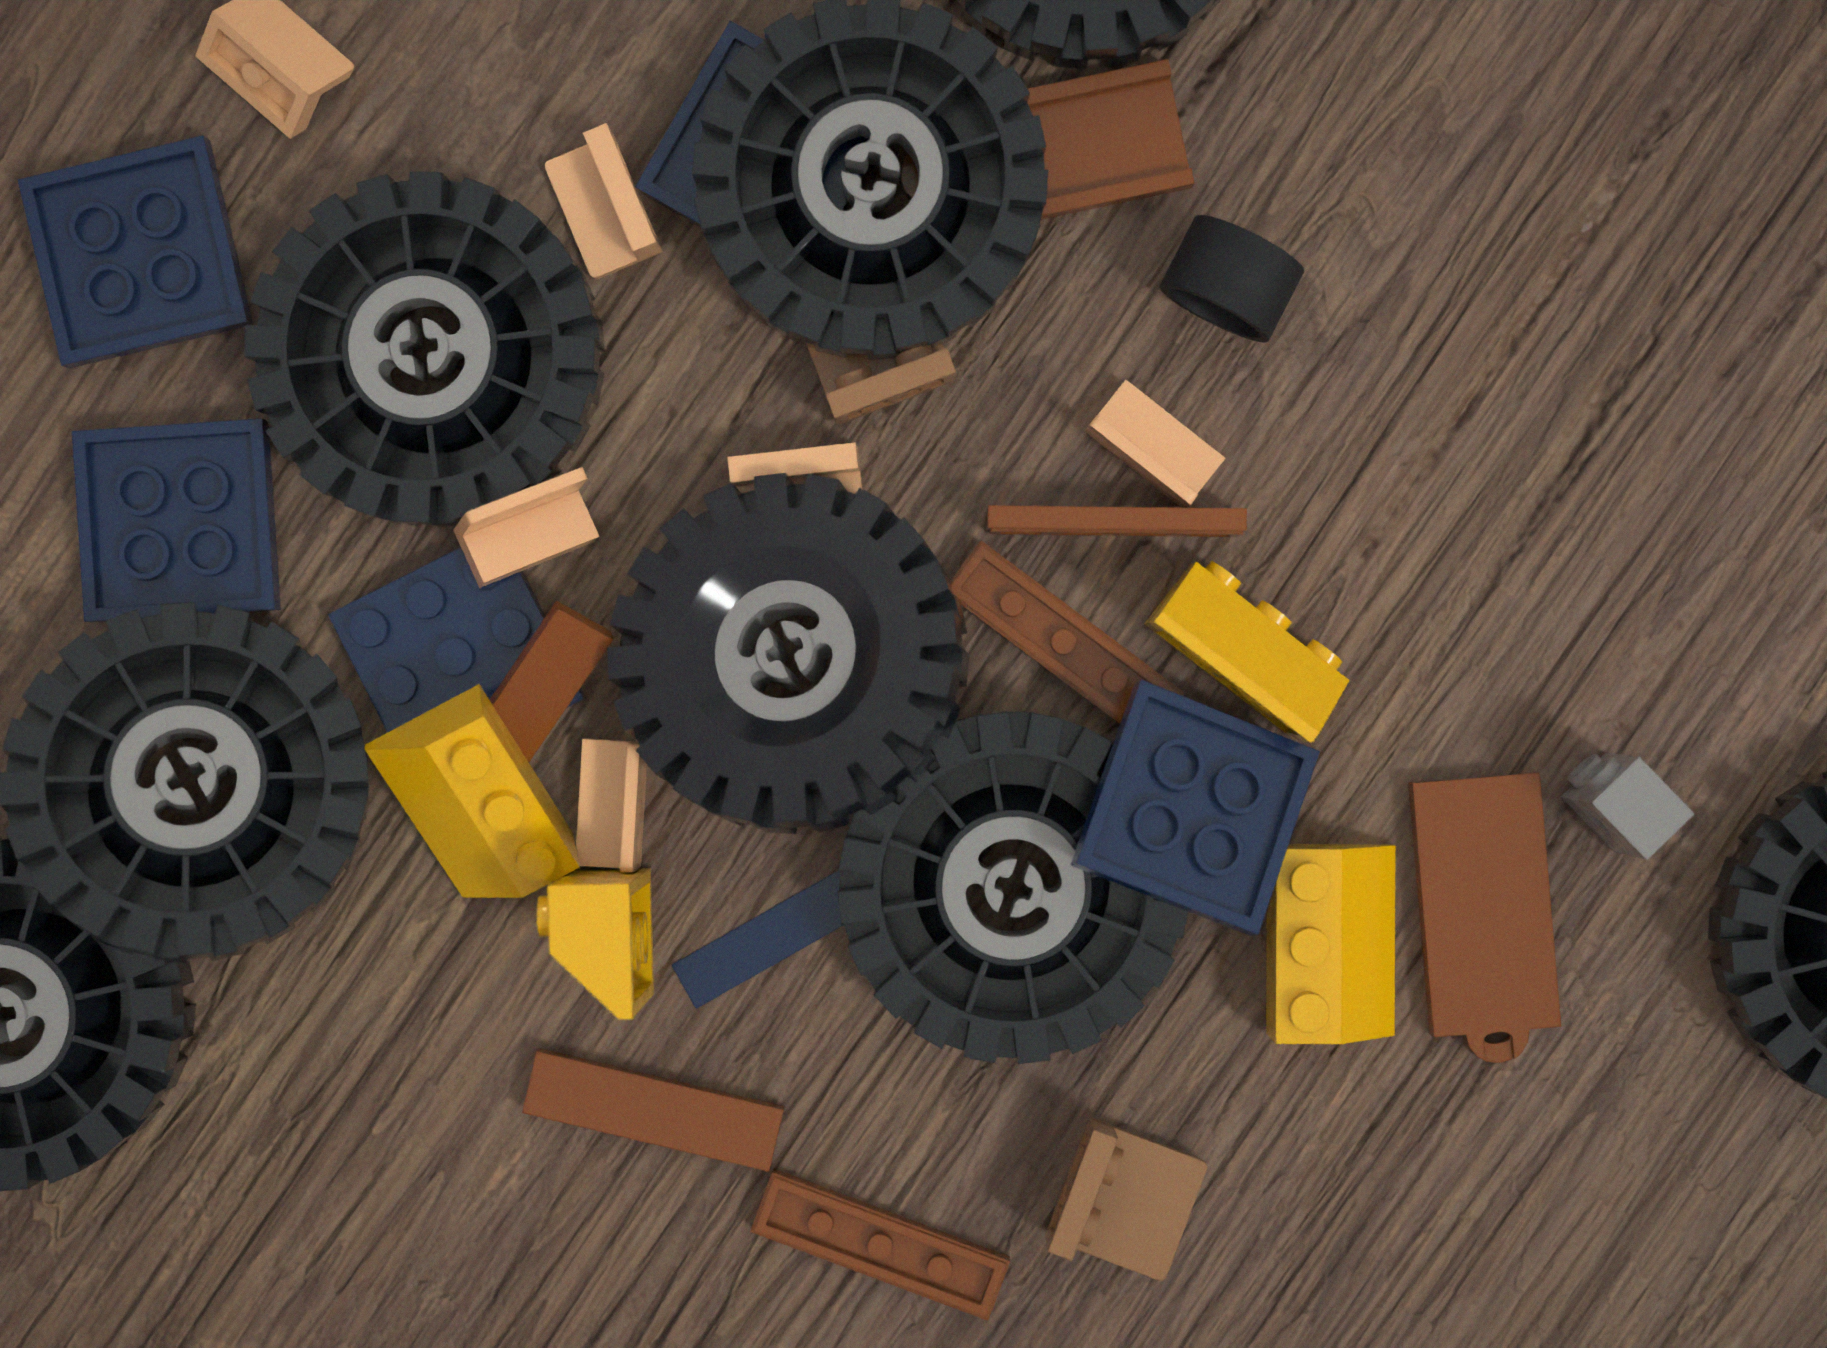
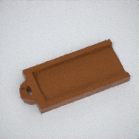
[901,59,1195,220]
[1408,772,1561,1063]

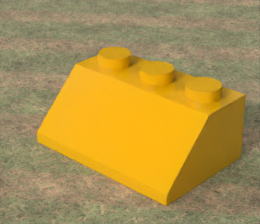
[1144,561,1350,743]
[365,684,580,898]
[1266,844,1396,1044]
[537,868,654,1019]

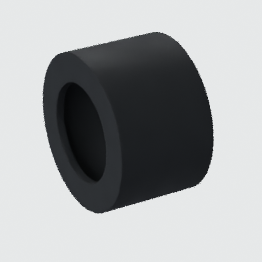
[1159,215,1305,343]

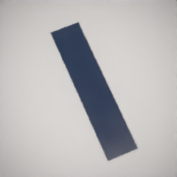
[671,870,844,1009]

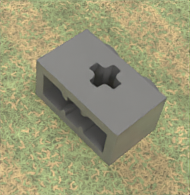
[1561,753,1695,860]

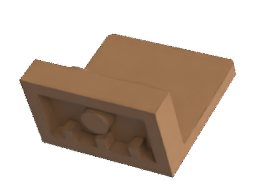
[806,342,956,426]
[1045,1117,1207,1281]

